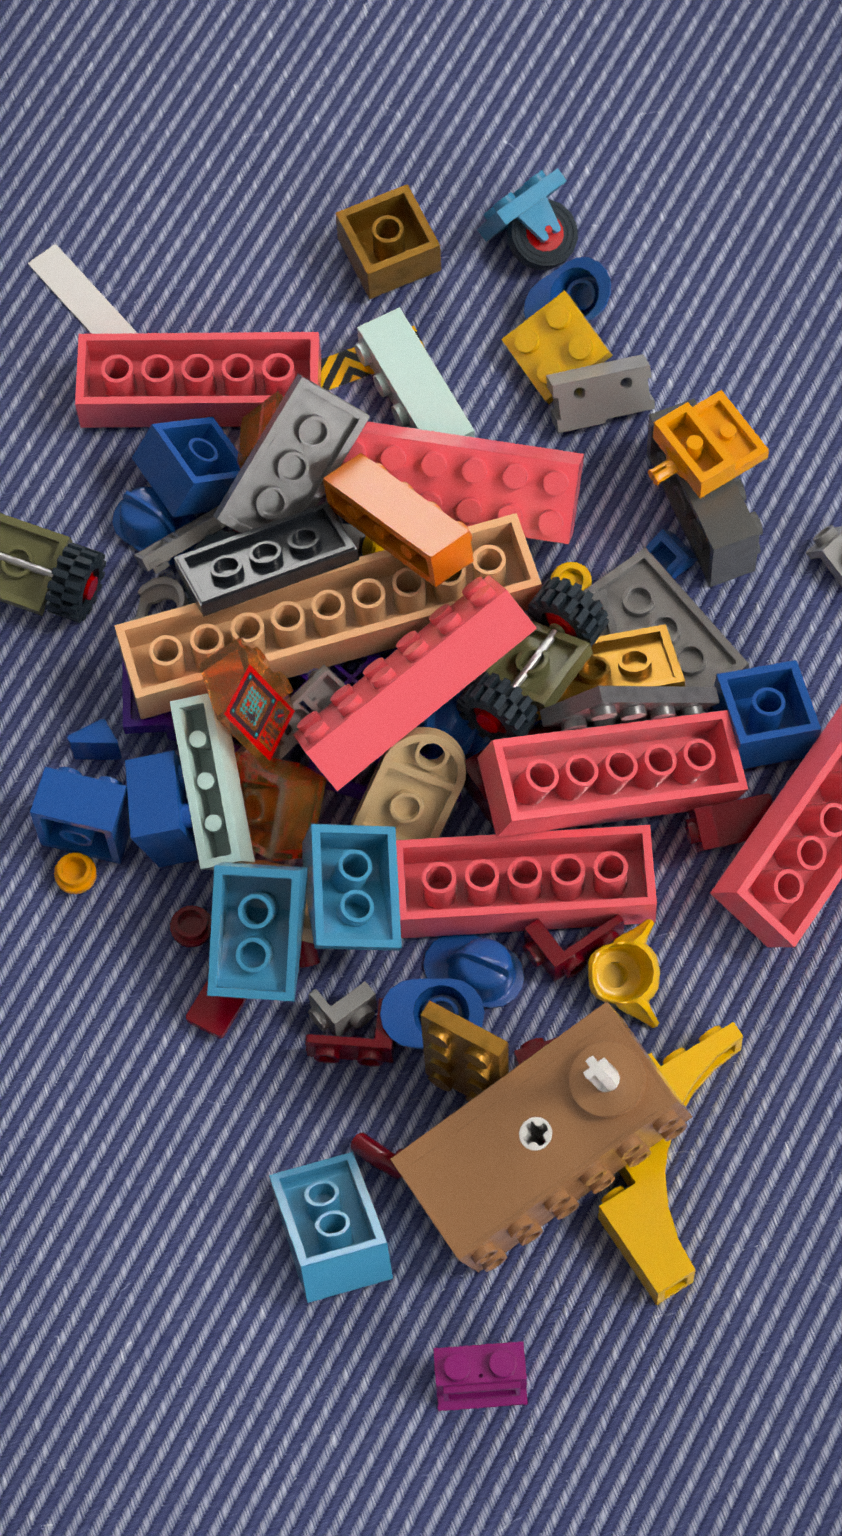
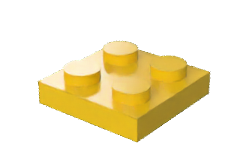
[501,290,613,404]

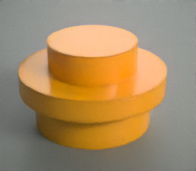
[54,853,97,894]

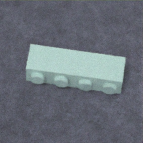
[355,307,475,437]
[170,693,255,870]

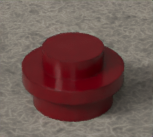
[170,906,211,948]

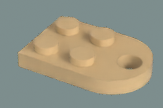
[351,727,466,840]

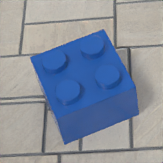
[132,417,245,517]
[712,660,821,769]
[125,750,199,868]
[30,767,130,864]

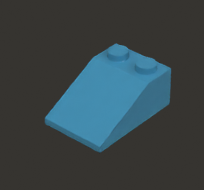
[302,824,402,951]
[207,862,308,1001]
[269,1152,393,1303]

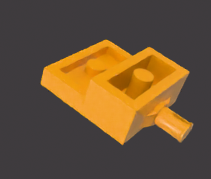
[648,390,769,499]

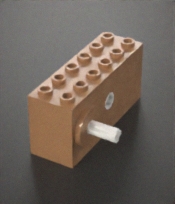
[390,1002,693,1272]

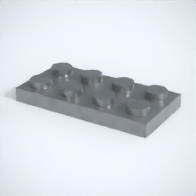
[213,374,370,533]
[584,547,749,687]
[540,686,719,731]

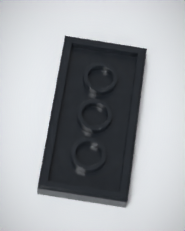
[174,502,359,617]

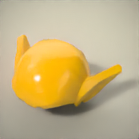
[588,919,660,1028]

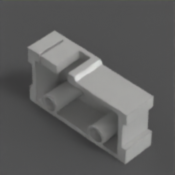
[546,354,655,433]

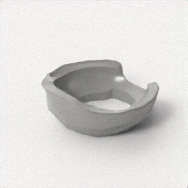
[129,576,189,621]

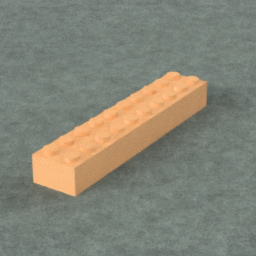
[114,513,542,719]

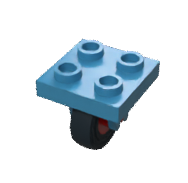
[477,168,578,270]

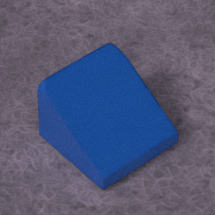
[646,529,698,579]
[67,719,122,760]

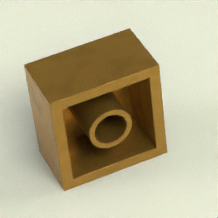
[336,184,441,299]

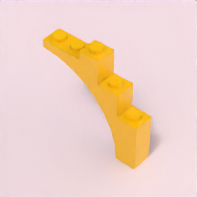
[598,1022,743,1305]

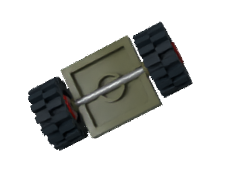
[0,513,106,623]
[456,577,609,742]

